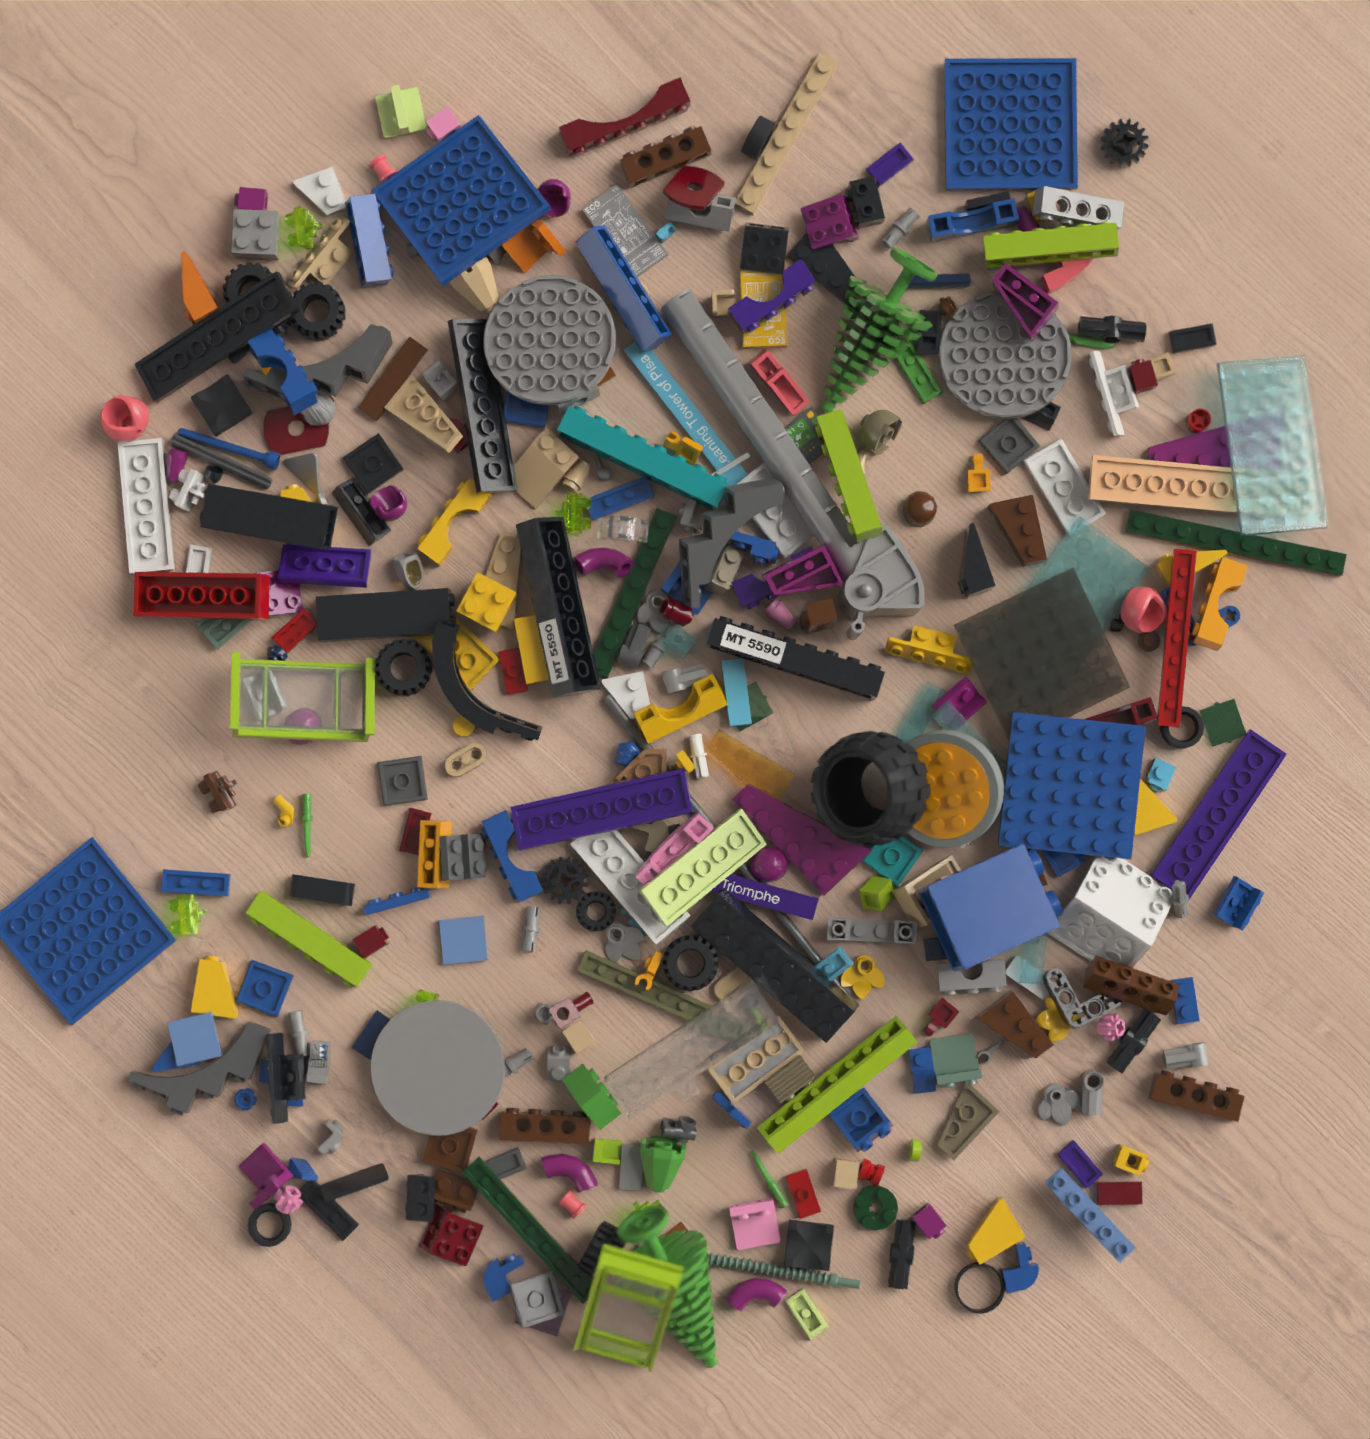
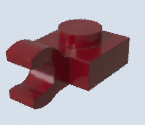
[923,997,960,1037]

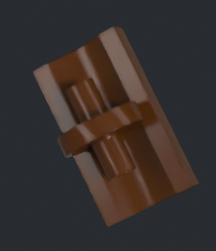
[198,771,237,813]

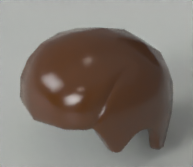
[903,491,937,527]

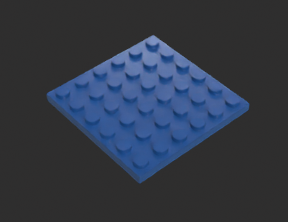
[944,58,1078,190]
[372,115,551,286]
[998,712,1146,859]
[0,837,177,1026]

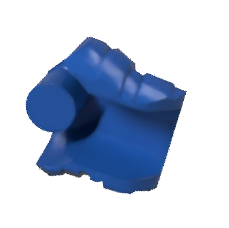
[614,742,640,767]

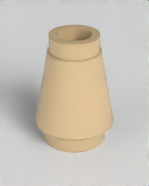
[562,459,591,494]

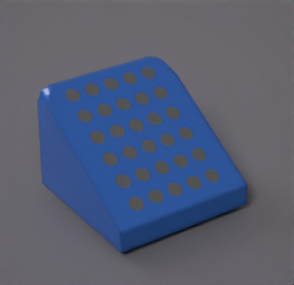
[288,1158,318,1181]

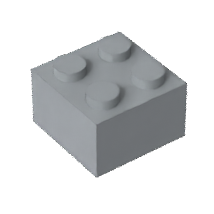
[231,209,281,260]

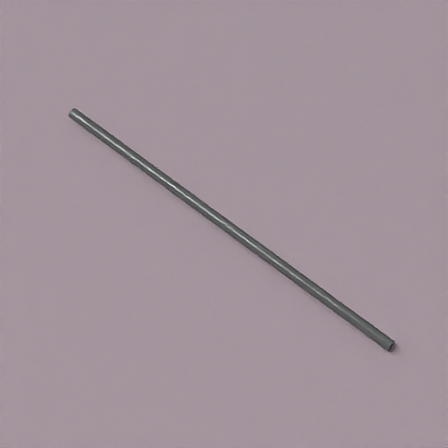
[602,694,860,1008]

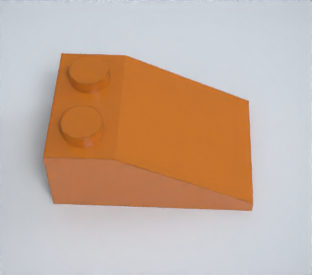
[181,251,219,325]

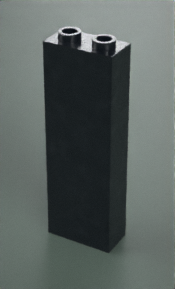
[200,484,338,551]
[316,588,456,642]

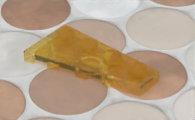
[707,729,795,801]

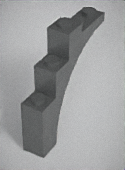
[128,1021,272,1115]

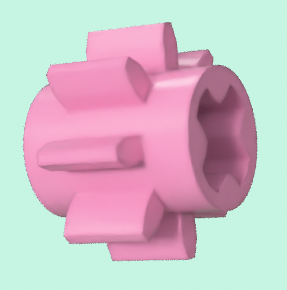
[1097,1013,1125,1041]
[273,1186,303,1214]

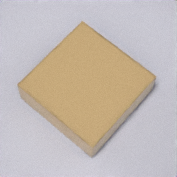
[1150,353,1176,381]

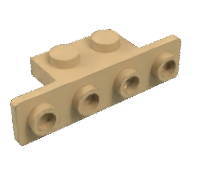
[287,216,353,289]

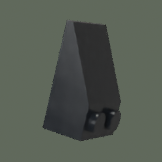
[957,523,996,598]

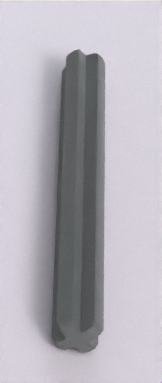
[170,434,273,489]

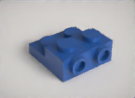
[730,531,779,566]
[829,1087,893,1152]

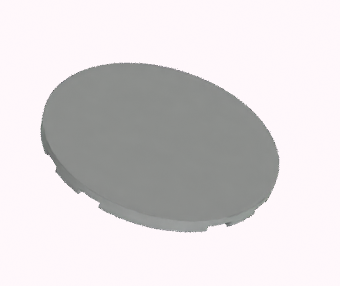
[483,275,616,405]
[939,291,1072,419]
[371,1000,505,1136]

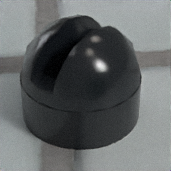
[204,465,223,484]

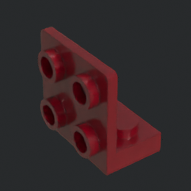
[419,1205,484,1266]

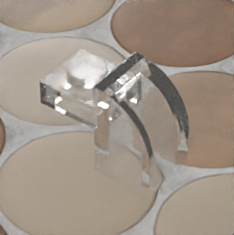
[596,515,649,543]

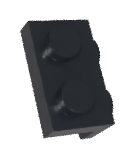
[405,1174,435,1222]

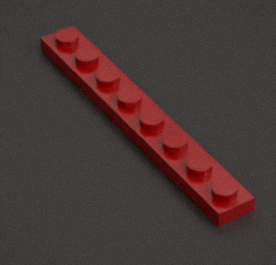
[1156,548,1197,728]

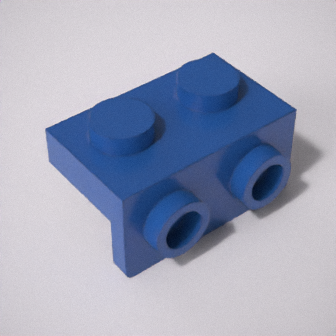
[1212,876,1264,931]

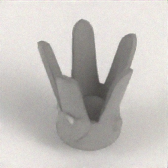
[534,1002,554,1025]

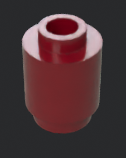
[659,598,694,627]

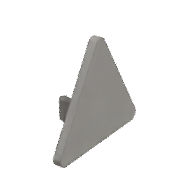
[283,452,320,494]

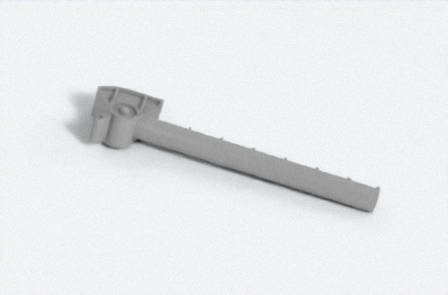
[661,289,924,640]

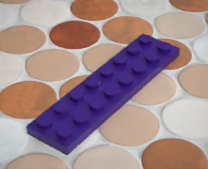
[1151,729,1287,900]
[510,769,694,851]

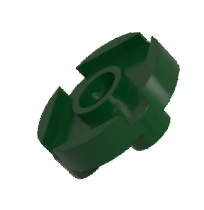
[853,1185,898,1230]

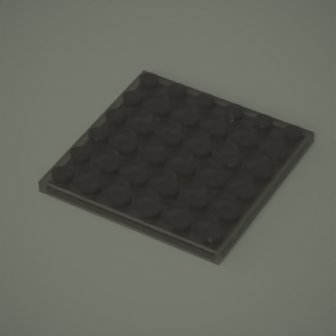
[953,567,1130,741]

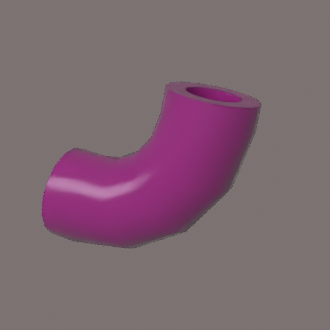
[573,547,634,578]
[541,1153,598,1193]
[724,1278,787,1311]

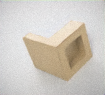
[712,290,734,317]
[562,1020,596,1054]
[833,1158,859,1189]

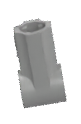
[662,664,708,694]
[1162,1042,1209,1069]
[1081,1069,1104,1115]

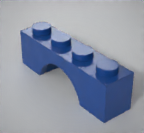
[926,198,1019,243]
[248,329,318,415]
[480,810,544,902]

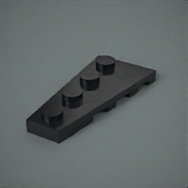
[787,232,868,308]

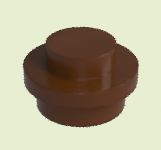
[938,296,958,318]
[1138,631,1160,652]

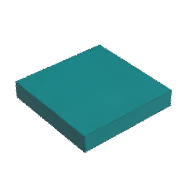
[862,836,923,887]

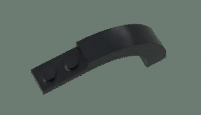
[432,618,542,741]

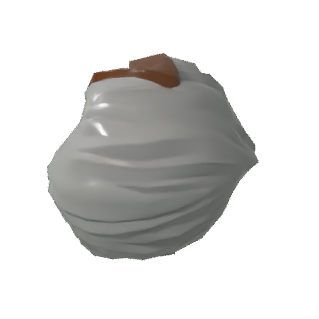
[299,390,336,425]

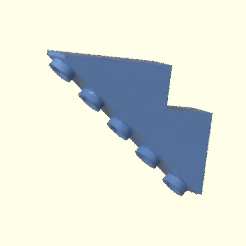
[1044,1167,1136,1263]

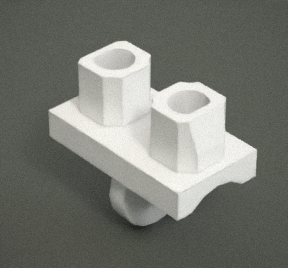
[169,469,206,512]

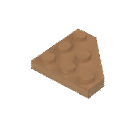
[608,749,667,785]

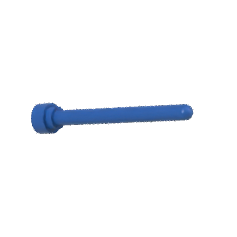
[177,428,281,470]

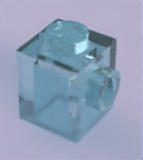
[662,624,697,659]

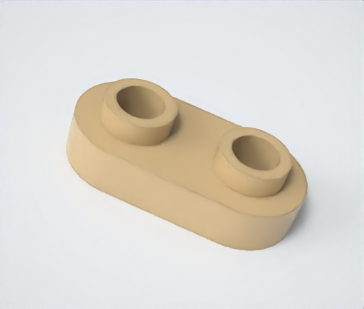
[445,743,487,777]

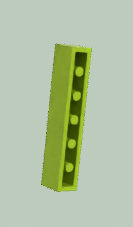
[983,222,1119,269]
[814,409,883,542]
[246,890,374,988]

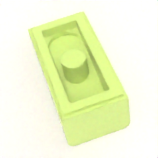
[785,1289,829,1340]

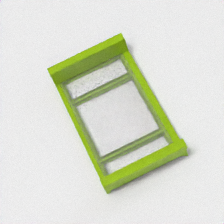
[230,652,375,742]
[573,1245,684,1372]

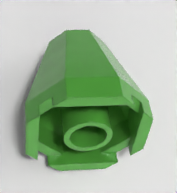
[640,1136,686,1193]

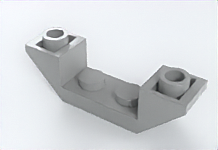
[827,918,917,944]

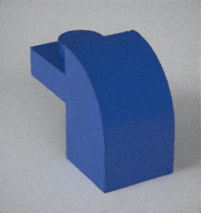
[1001,1242,1039,1293]
[484,1254,525,1302]

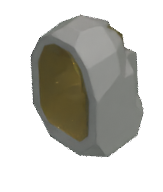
[392,552,424,590]

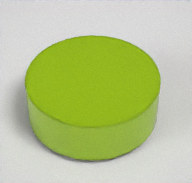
[908,1139,922,1162]

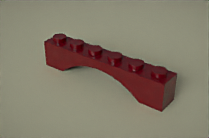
[559,77,691,156]
[1083,697,1158,725]

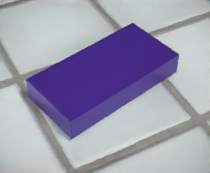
[866,142,914,187]
[1057,1140,1103,1189]

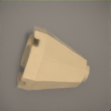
[449,257,499,313]

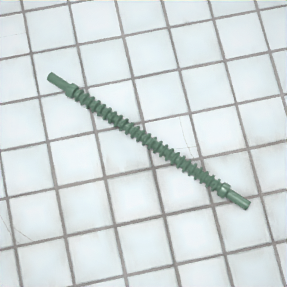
[639,1242,860,1289]

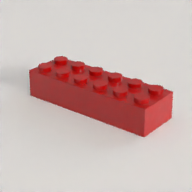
[133,572,270,620]

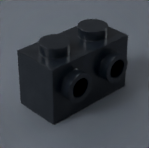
[845,176,885,229]

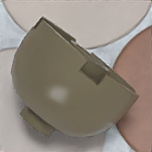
[860,410,902,455]

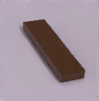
[359,337,428,421]

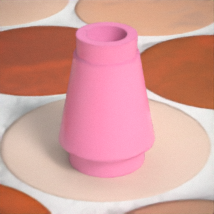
[764,598,797,630]

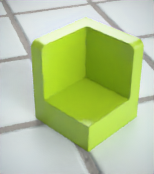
[859,876,895,912]
[593,1138,622,1165]

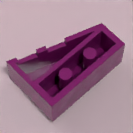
[992,263,1059,342]
[762,545,844,595]

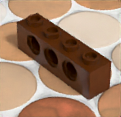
[620,126,711,188]
[799,598,837,634]
[1083,955,1179,1016]
[1148,1070,1245,1122]
[499,1108,591,1144]

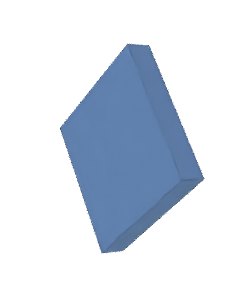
[439,916,488,965]
[167,1012,222,1066]

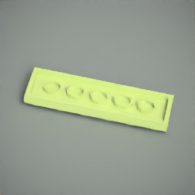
[638,809,767,926]

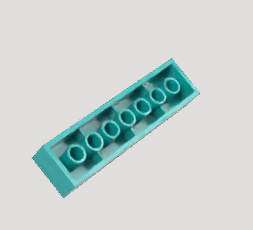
[557,405,729,511]

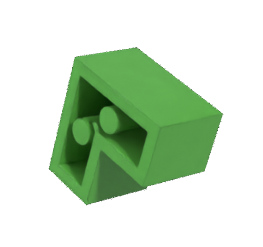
[562,1064,622,1130]

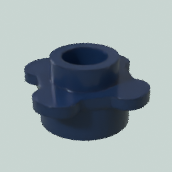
[267,645,288,661]

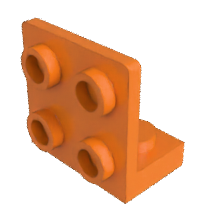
[501,219,566,272]

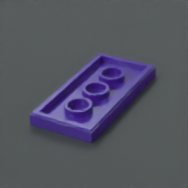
[278,544,372,588]

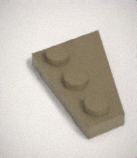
[938,1084,1000,1160]

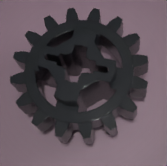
[1100,118,1149,167]
[541,856,589,904]

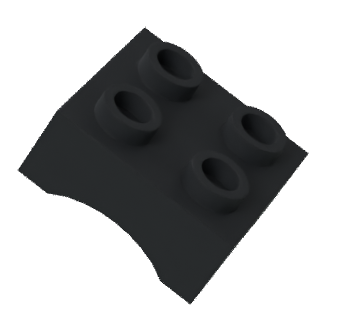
[190,374,253,437]
[784,1220,834,1271]

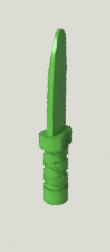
[1067,332,1116,349]
[301,794,313,857]
[752,1151,789,1209]

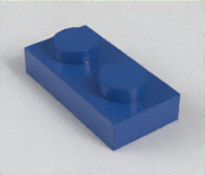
[1170,977,1200,1024]

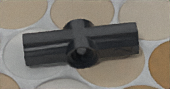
[1078,316,1147,343]
[1106,1008,1161,1074]
[888,1219,916,1289]

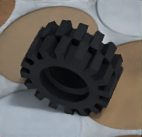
[576,891,616,931]

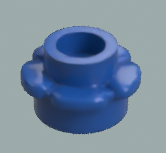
[234,1088,257,1110]

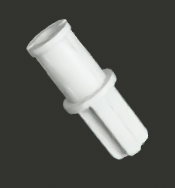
[688,734,709,779]

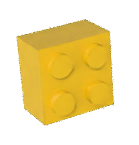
[457,572,518,634]

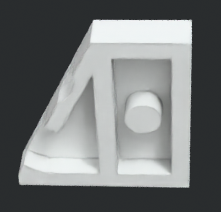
[293,166,346,216]
[601,671,650,719]

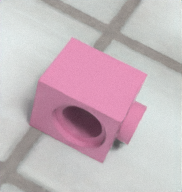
[426,107,461,142]

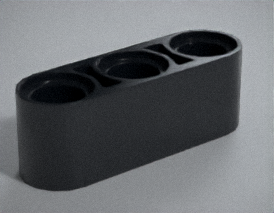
[288,874,355,906]

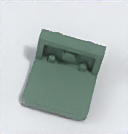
[930,1033,982,1088]

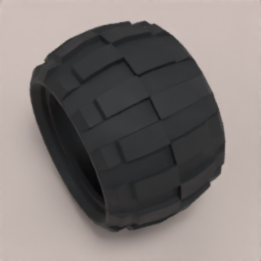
[810,731,930,847]

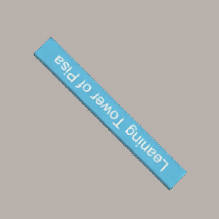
[624,342,748,486]

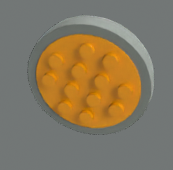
[886,730,1004,848]

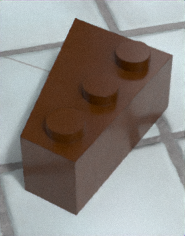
[987,495,1047,566]
[975,991,1054,1059]

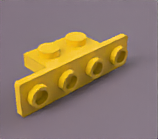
[884,625,974,674]

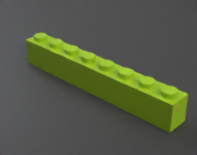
[757,1016,917,1154]

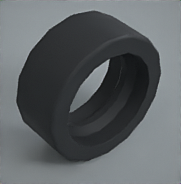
[741,115,775,160]
[1160,706,1204,749]
[247,1203,292,1247]

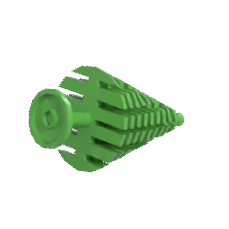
[821,247,938,413]
[616,1205,718,1368]

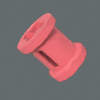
[369,154,397,183]
[557,1190,587,1219]

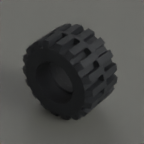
[223,262,272,304]
[290,281,346,341]
[375,639,432,696]
[663,935,719,991]
[578,1221,626,1279]

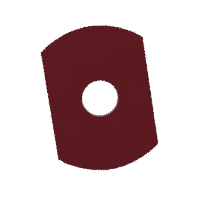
[663,166,725,210]
[263,407,329,455]

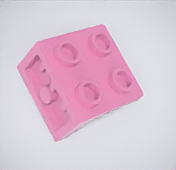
[729,1198,781,1250]

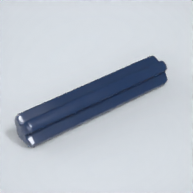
[907,273,970,288]

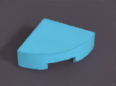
[656,222,676,243]

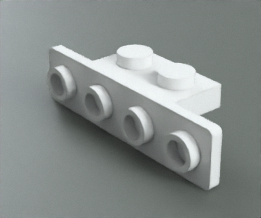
[1089,351,1139,436]

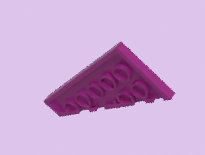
[1148,410,1283,472]
[732,783,872,895]

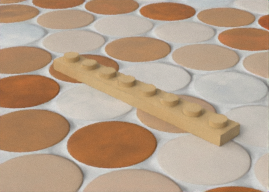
[735,52,839,215]

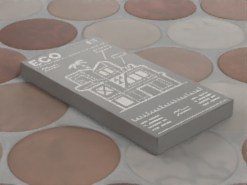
[581,184,668,277]

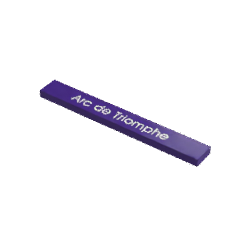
[645,851,819,920]

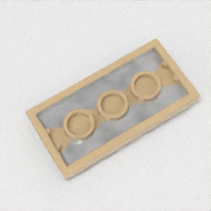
[707,1015,805,1104]

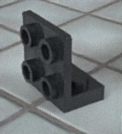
[740,222,789,274]

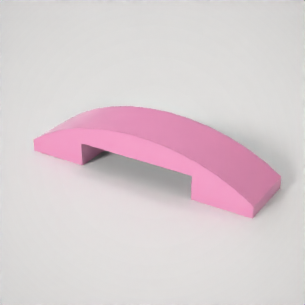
[635,813,714,885]

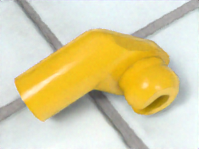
[272,794,294,828]

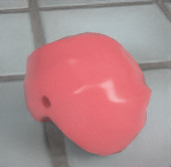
[100,395,149,442]
[1121,587,1167,633]

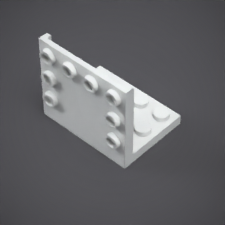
[1047,856,1173,968]

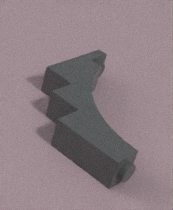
[243,324,393,403]
[679,477,785,608]

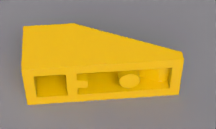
[1154,550,1228,588]

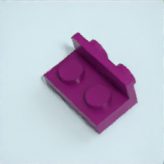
[932,676,987,730]

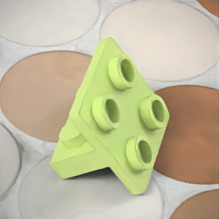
[375,85,427,139]

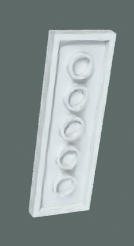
[118,438,175,574]
[570,830,691,945]

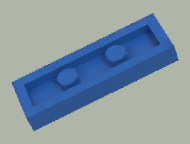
[585,476,654,521]
[161,869,231,896]
[363,887,432,915]

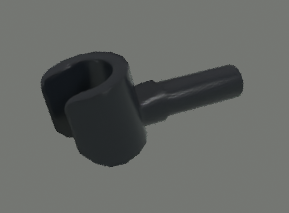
[1110,611,1124,632]

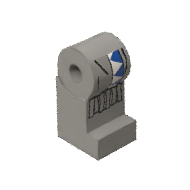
[306,1040,331,1084]

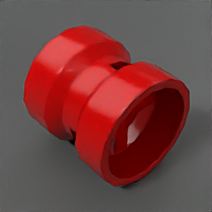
[1186,408,1211,433]
[858,1158,885,1187]

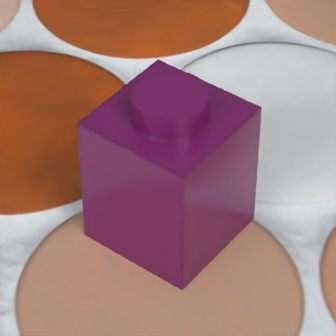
[234,187,269,210]
[911,1202,947,1239]

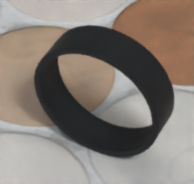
[954,1262,1005,1314]

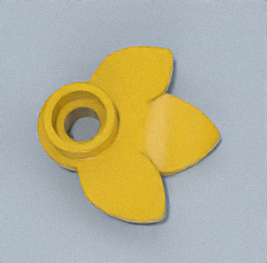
[840,955,885,999]
[1035,997,1079,1042]

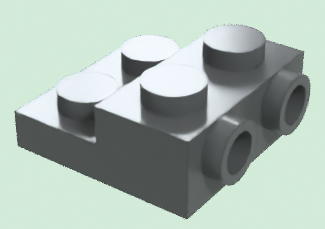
[439,833,488,881]

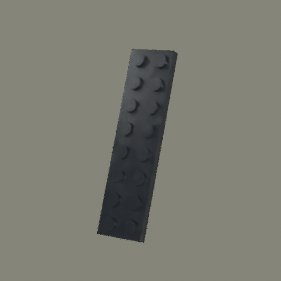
[134,271,299,403]
[448,319,517,493]

